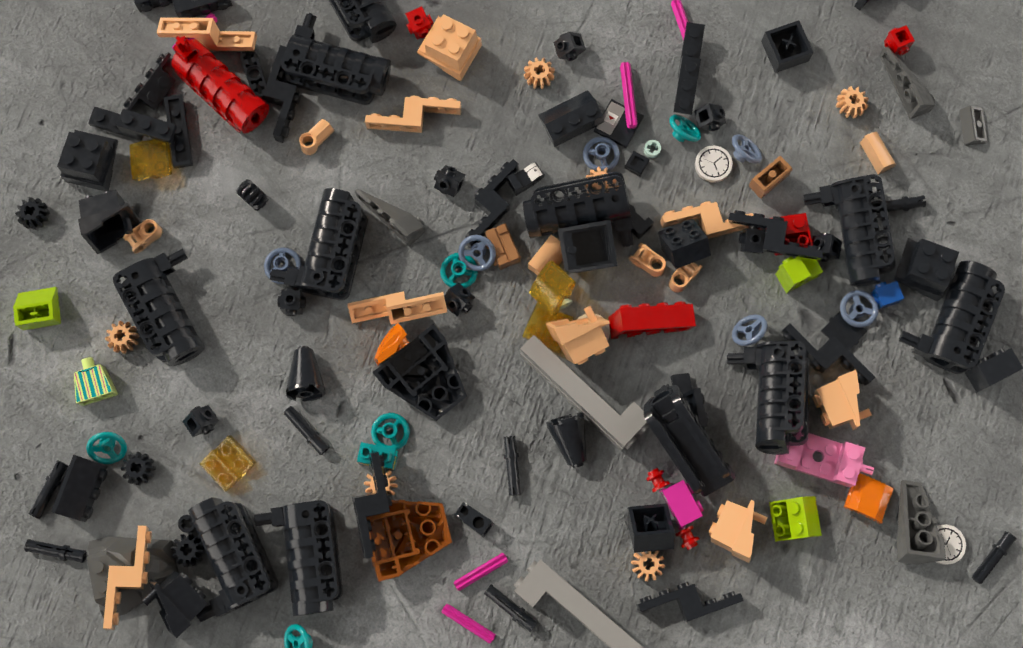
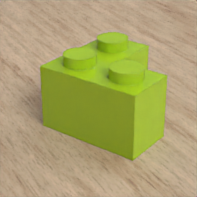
[775,256,823,294]

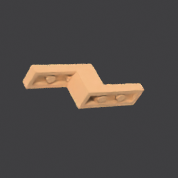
[157,18,257,51]
[365,95,461,133]
[660,201,753,239]
[348,291,447,324]
[103,526,152,630]

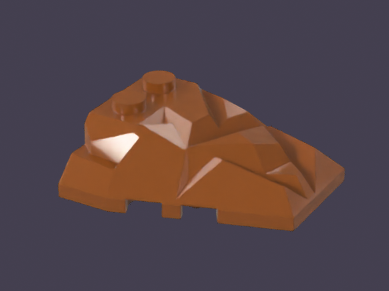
[366,500,452,582]

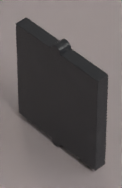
[821,311,867,350]

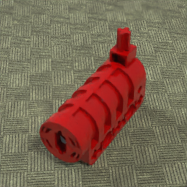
[171,36,269,133]

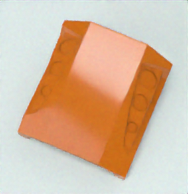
[374,323,409,365]
[843,473,893,524]

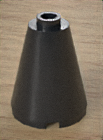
[286,346,325,401]
[546,412,587,468]

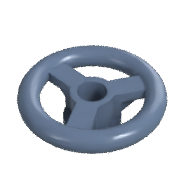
[732,134,762,164]
[583,137,620,171]
[458,235,496,271]
[264,248,302,284]
[840,290,879,328]
[732,314,768,346]

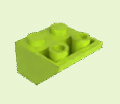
[13,287,61,331]
[769,496,822,542]

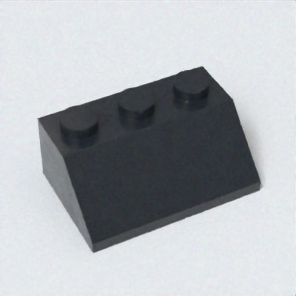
[538,90,604,147]
[51,455,108,522]

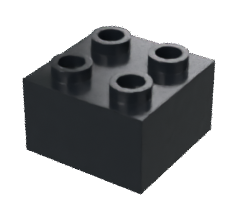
[761,20,814,73]
[658,219,711,269]
[965,348,1023,393]
[628,503,674,553]

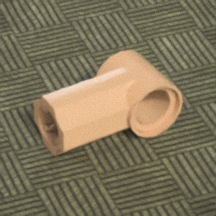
[299,119,334,155]

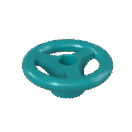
[669,114,701,142]
[440,253,478,288]
[371,413,410,450]
[86,432,127,464]
[284,624,313,648]

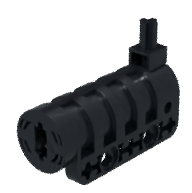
[281,13,391,105]
[523,172,634,247]
[113,249,204,366]
[899,261,1005,374]
[254,500,343,616]

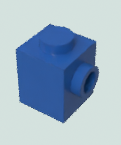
[871,281,904,310]

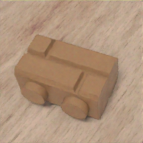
[749,156,793,199]
[485,224,521,270]

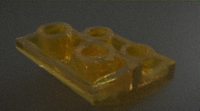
[129,139,172,181]
[529,260,576,315]
[522,302,574,353]
[199,435,256,492]

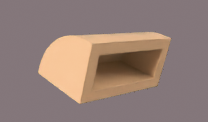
[860,132,896,175]
[528,234,563,281]

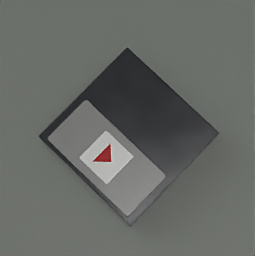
[594,99,644,148]

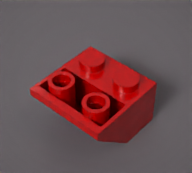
[765,213,813,256]

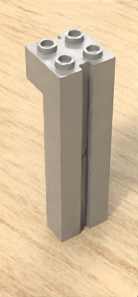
[520,335,649,451]
[514,559,643,648]

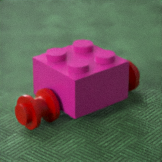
[646,468,704,550]

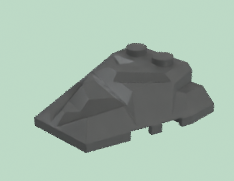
[87,536,178,618]

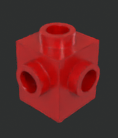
[405,6,434,40]
[884,25,915,56]

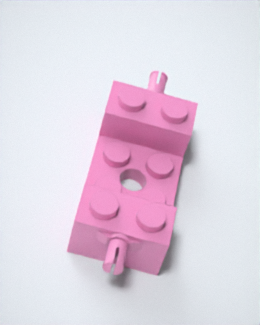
[774,426,874,488]

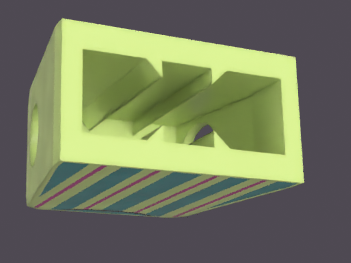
[74,357,118,406]

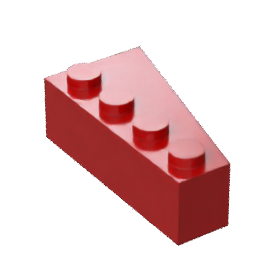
[608,301,696,339]

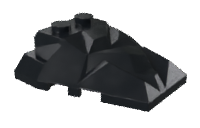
[372,324,467,421]

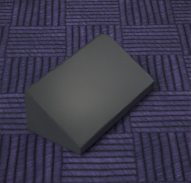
[959,105,987,145]

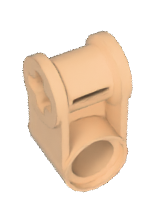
[123,219,162,253]
[629,243,666,277]
[669,262,703,293]

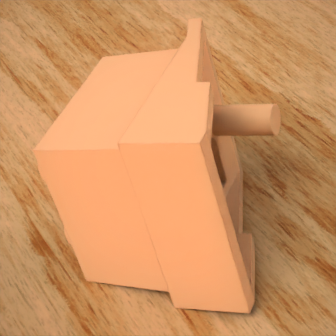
[417,14,482,81]
[546,306,610,365]
[812,370,872,430]
[709,500,768,563]

